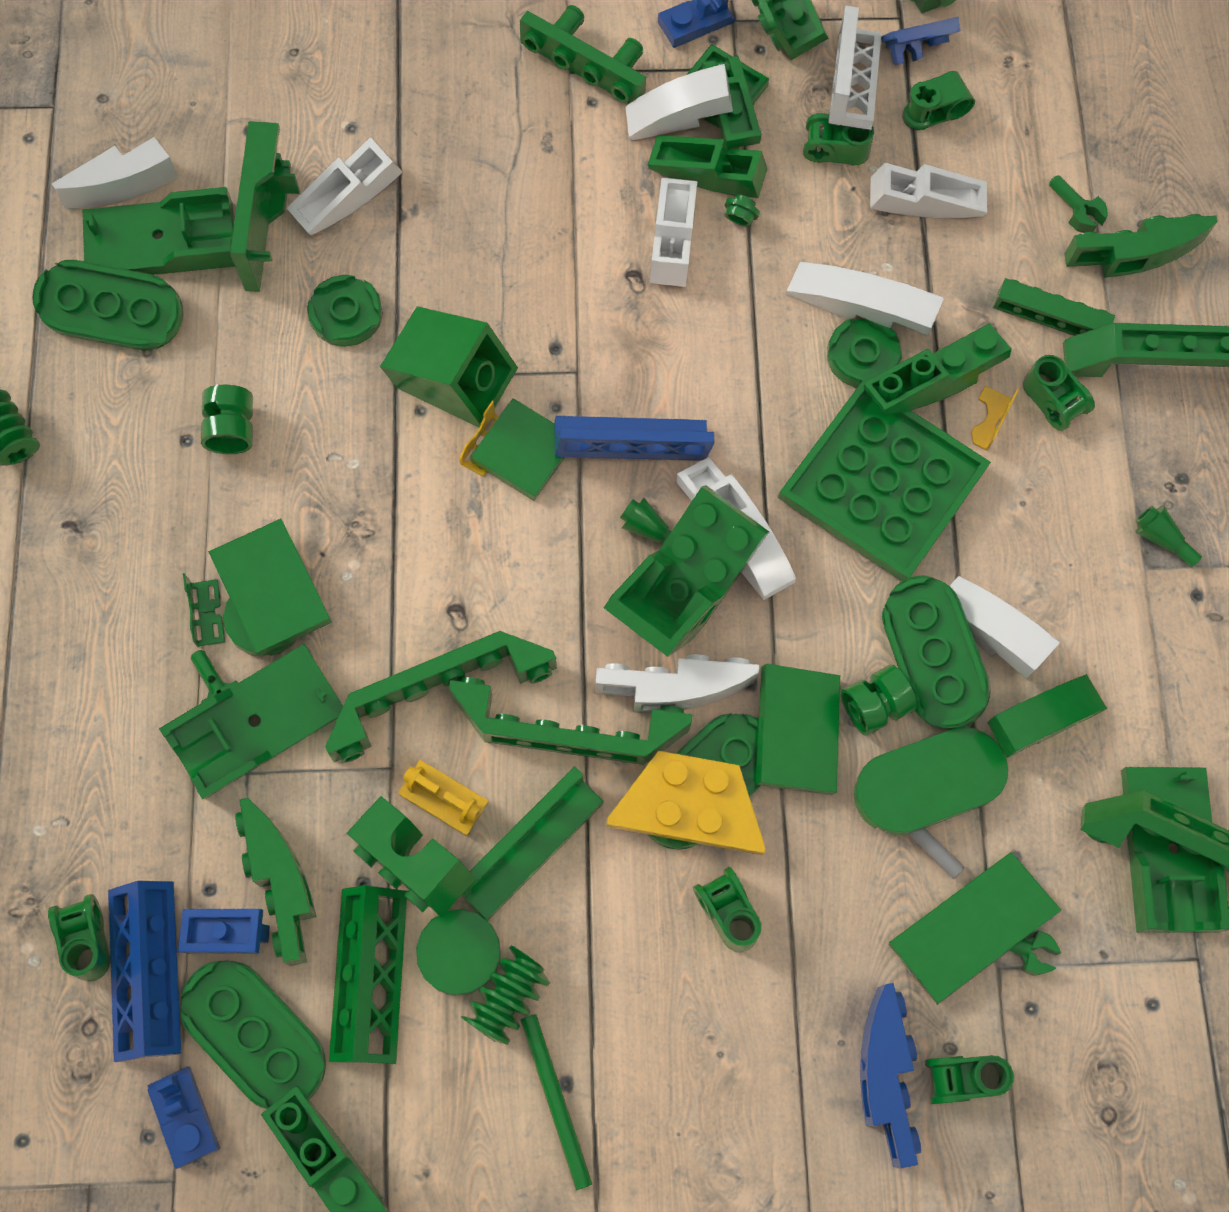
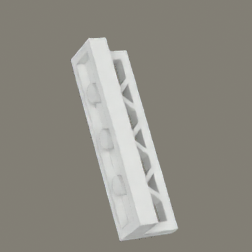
[828,5,882,130]

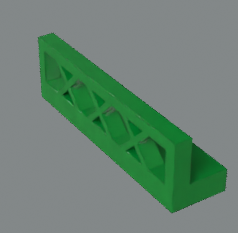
[461,766,604,921]
[329,885,407,1064]

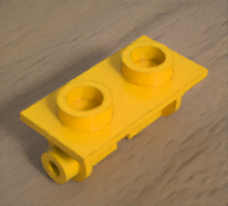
[398,759,489,836]

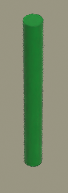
[520,1014,592,1191]

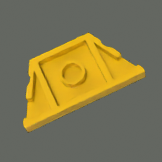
[606,751,765,856]

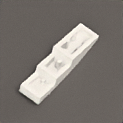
[786,261,944,335]

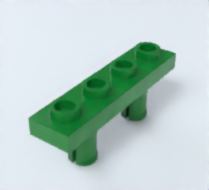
[520,5,647,104]

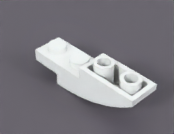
[677,457,796,600]
[595,654,759,712]

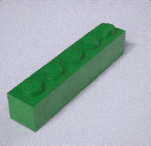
[993,278,1116,336]

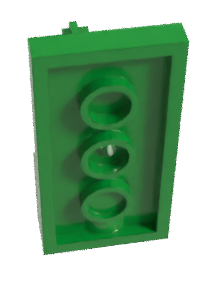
[230,121,300,292]
[82,187,235,275]
[159,644,343,799]
[1121,767,1229,933]

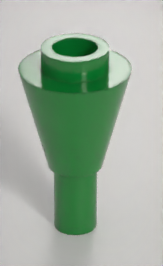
[620,497,672,544]
[1136,505,1202,567]

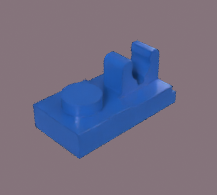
[658,0,735,48]
[881,17,961,66]
[178,909,270,954]
[147,1066,221,1169]

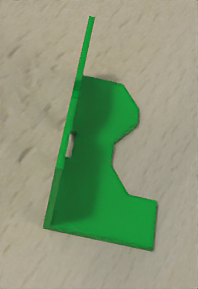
[183,573,225,647]

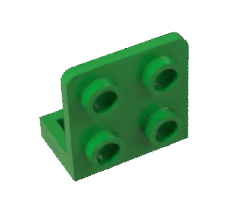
[751,0,829,60]

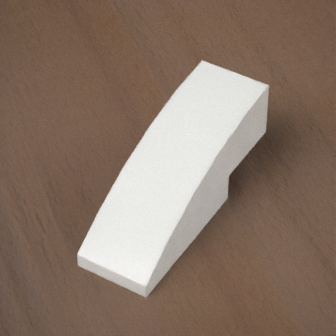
[625,64,733,141]
[52,137,179,209]
[287,137,403,235]
[870,163,987,218]
[649,178,697,287]
[950,576,1060,679]

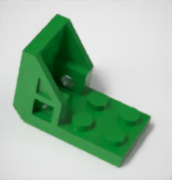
[603,485,769,657]

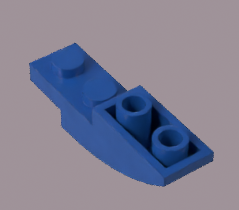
[860,983,921,1168]

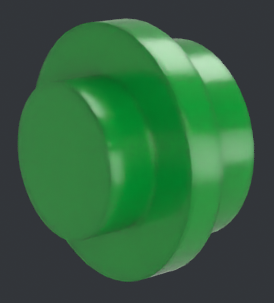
[724,195,760,227]

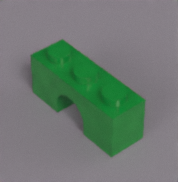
[346,796,476,918]

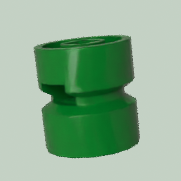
[201,384,253,454]
[841,664,917,736]

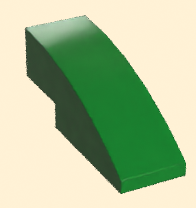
[647,135,767,198]
[987,674,1107,758]

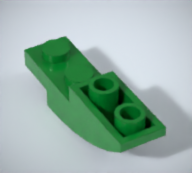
[1064,214,1218,278]
[863,323,1012,414]
[235,798,317,966]
[261,1085,389,1212]

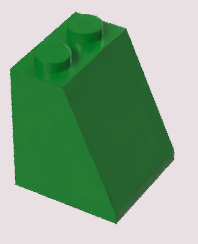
[380,306,518,427]

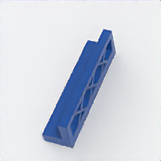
[554,416,715,461]
[108,881,181,1062]

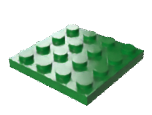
[778,379,991,581]

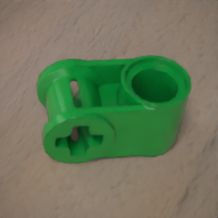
[902,71,975,130]
[803,113,875,166]
[1023,355,1095,431]
[693,867,762,952]
[48,894,110,982]
[925,1055,1014,1104]

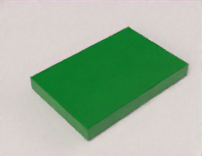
[208,518,332,657]
[756,664,840,795]

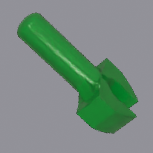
[1049,175,1108,233]
[191,650,238,703]
[1010,930,1061,976]

